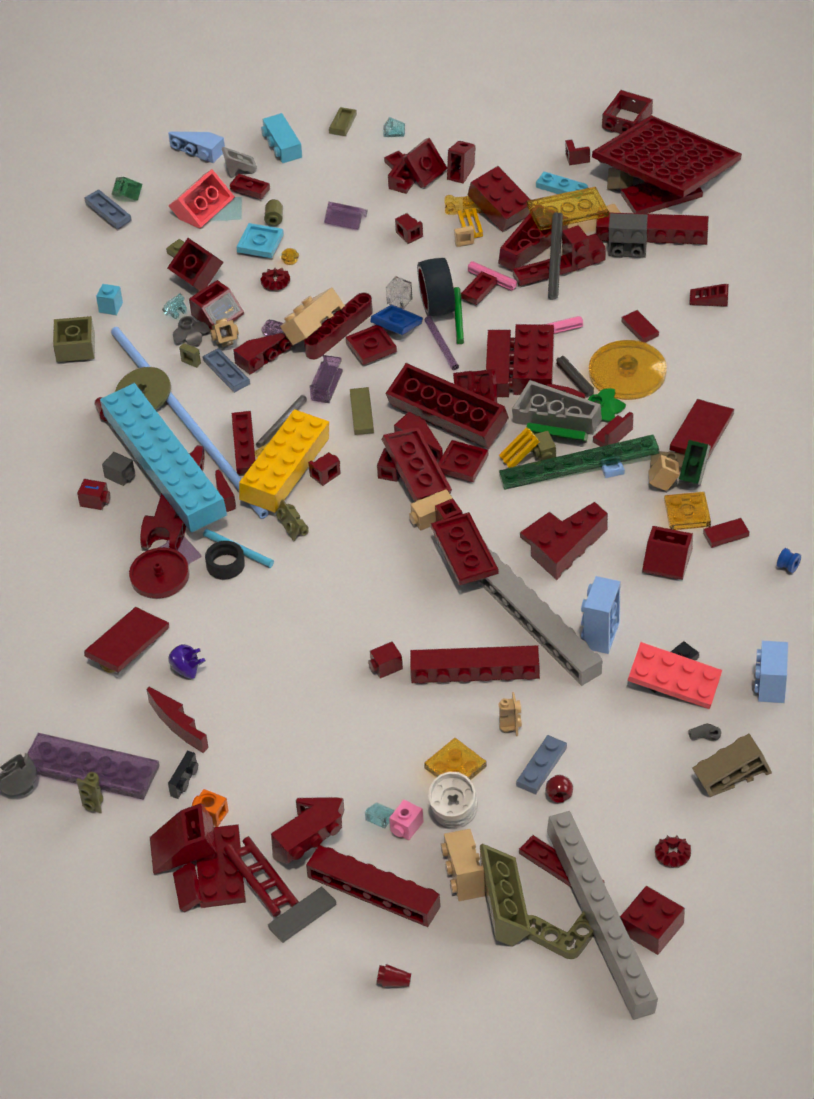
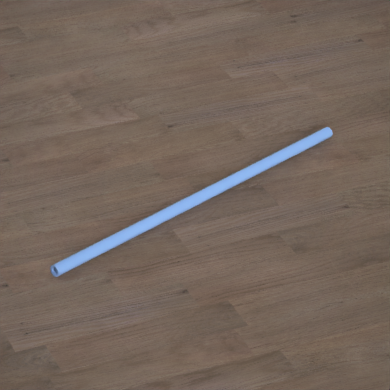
[111,327,269,519]

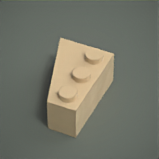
[441,829,485,901]

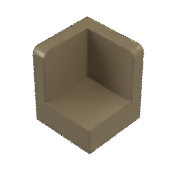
[607,167,634,190]

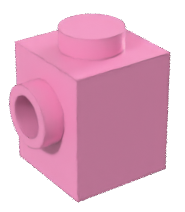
[389,800,424,840]

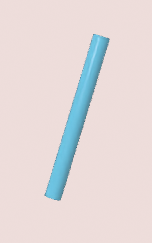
[203,529,274,568]

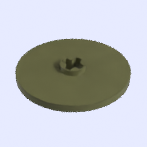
[115,367,171,410]

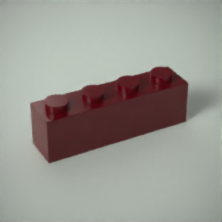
[486,330,515,397]

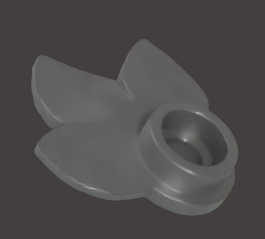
[173,316,210,346]

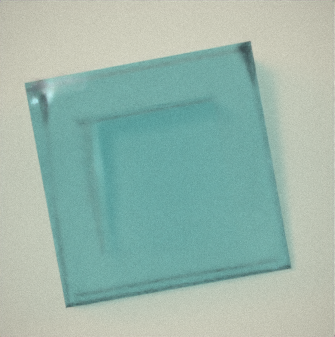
[383,117,405,137]
[365,802,395,828]

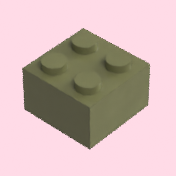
[53,316,95,362]

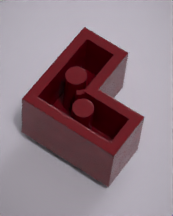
[562,225,606,272]

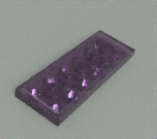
[27,733,160,800]

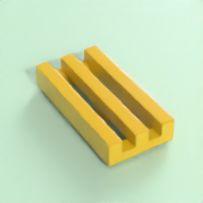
[458,208,483,238]
[499,427,540,470]

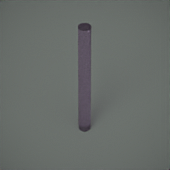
[424,316,459,370]

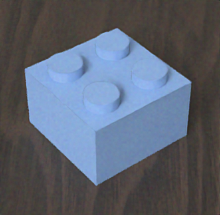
[755,641,788,703]

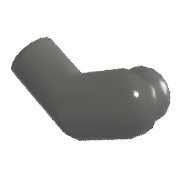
[688,723,722,740]

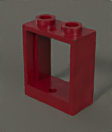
[602,90,653,134]

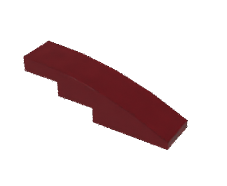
[146,687,209,753]

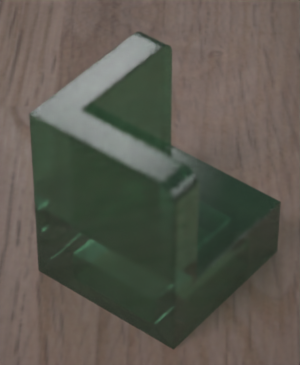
[111,177,143,201]

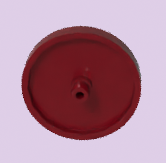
[129,547,189,599]

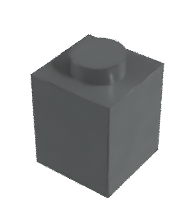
[102,452,135,486]

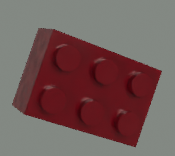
[467,166,534,232]

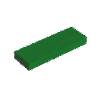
[527,423,588,441]

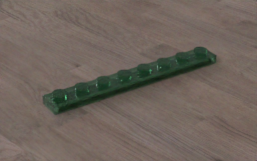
[499,434,659,490]

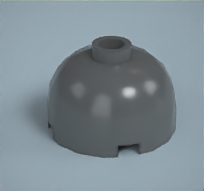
[0,753,37,795]

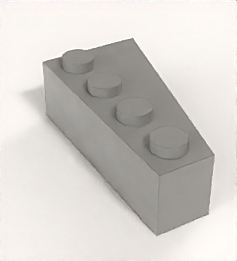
[512,380,602,433]

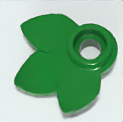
[588,388,626,422]

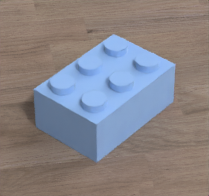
[581,576,621,654]

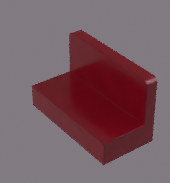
[593,412,633,451]

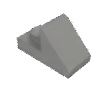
[222,147,257,178]

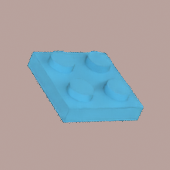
[236,223,284,258]

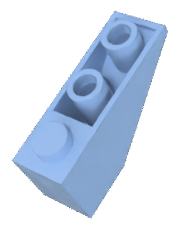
[168,131,225,163]

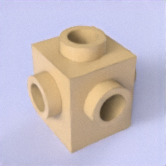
[210,318,239,347]

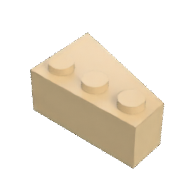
[280,287,345,345]

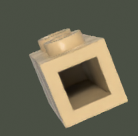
[409,489,452,531]

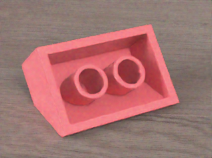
[168,169,235,228]

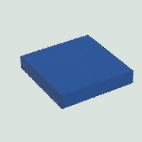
[370,304,423,335]

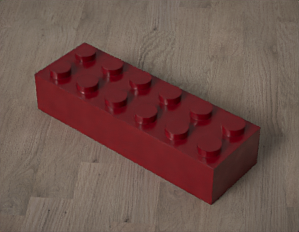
[385,363,509,449]

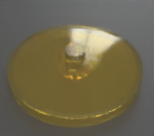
[589,340,667,400]

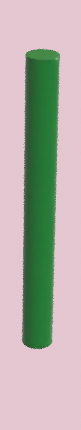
[454,287,464,344]

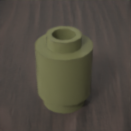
[264,199,283,226]

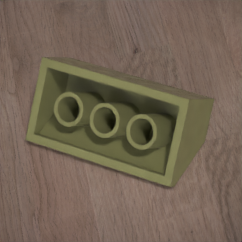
[480,843,531,947]

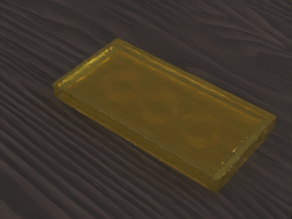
[527,187,609,230]

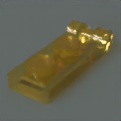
[444,195,484,215]

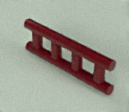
[224,836,299,917]

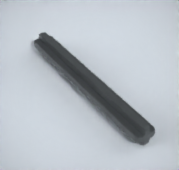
[548,212,563,299]

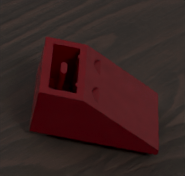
[150,803,216,875]

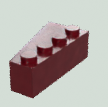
[498,205,569,270]
[530,502,608,580]

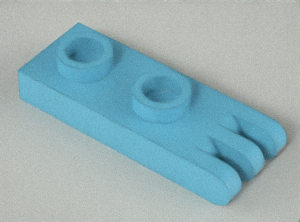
[536,172,588,200]

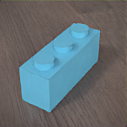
[261,113,302,163]

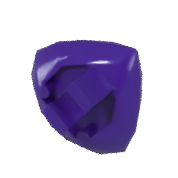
[168,644,206,679]

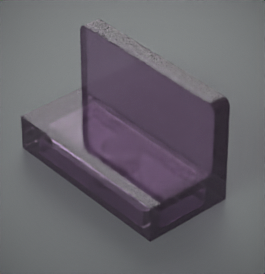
[324,201,368,230]

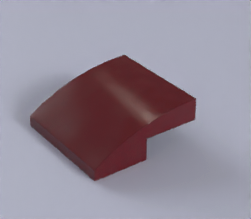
[453,369,497,402]

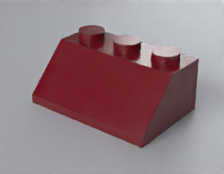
[271,798,342,864]

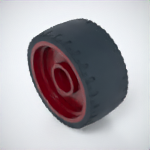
[417,258,455,316]

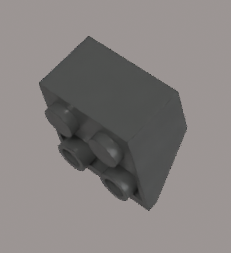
[609,213,648,258]

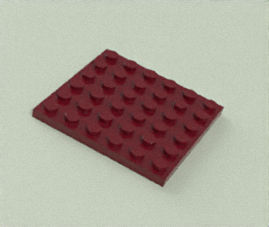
[592,115,742,197]

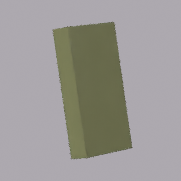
[329,107,357,136]

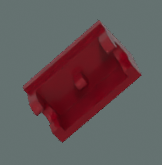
[388,154,416,194]

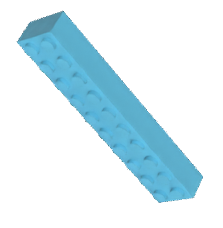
[100,383,227,533]

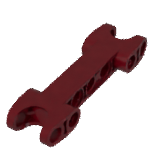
[140,445,205,551]

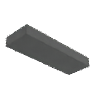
[268,886,337,943]

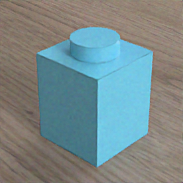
[96,284,123,316]

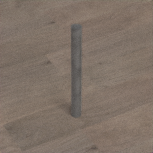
[256,395,307,449]

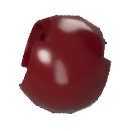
[545,775,573,803]

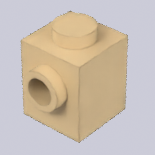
[648,455,680,491]

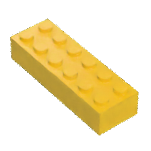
[239,409,329,513]

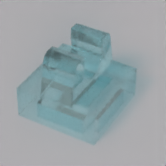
[162,293,187,319]

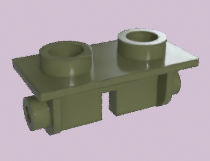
[276,500,309,541]
[76,772,104,814]

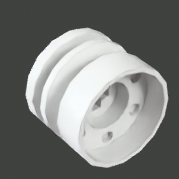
[428,772,478,828]

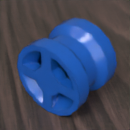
[777,548,801,573]

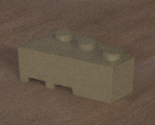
[692,733,772,797]

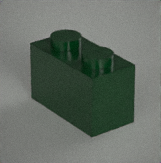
[679,440,711,485]

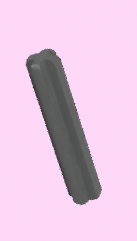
[556,356,594,397]

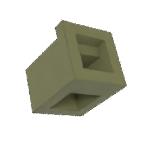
[529,431,556,465]

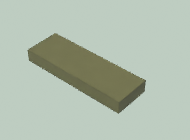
[350,387,374,435]

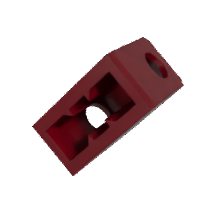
[447,141,476,184]

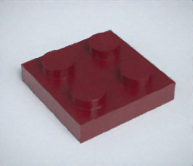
[403,138,447,188]
[345,325,397,365]
[438,440,489,482]

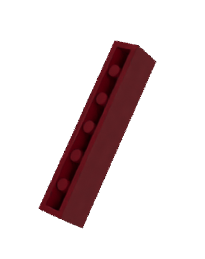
[596,212,709,245]
[410,645,540,684]
[306,845,441,927]

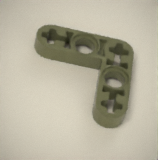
[526,911,594,959]

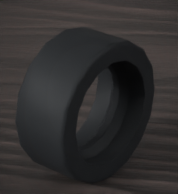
[205,541,245,580]

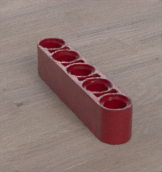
[304,293,373,360]

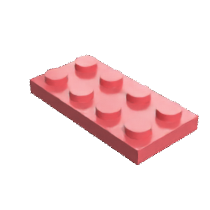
[627,642,722,709]

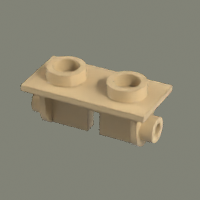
[498,692,522,736]

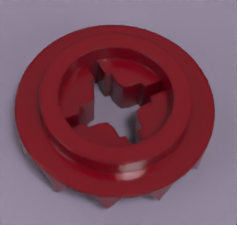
[260,268,290,290]
[655,835,691,867]

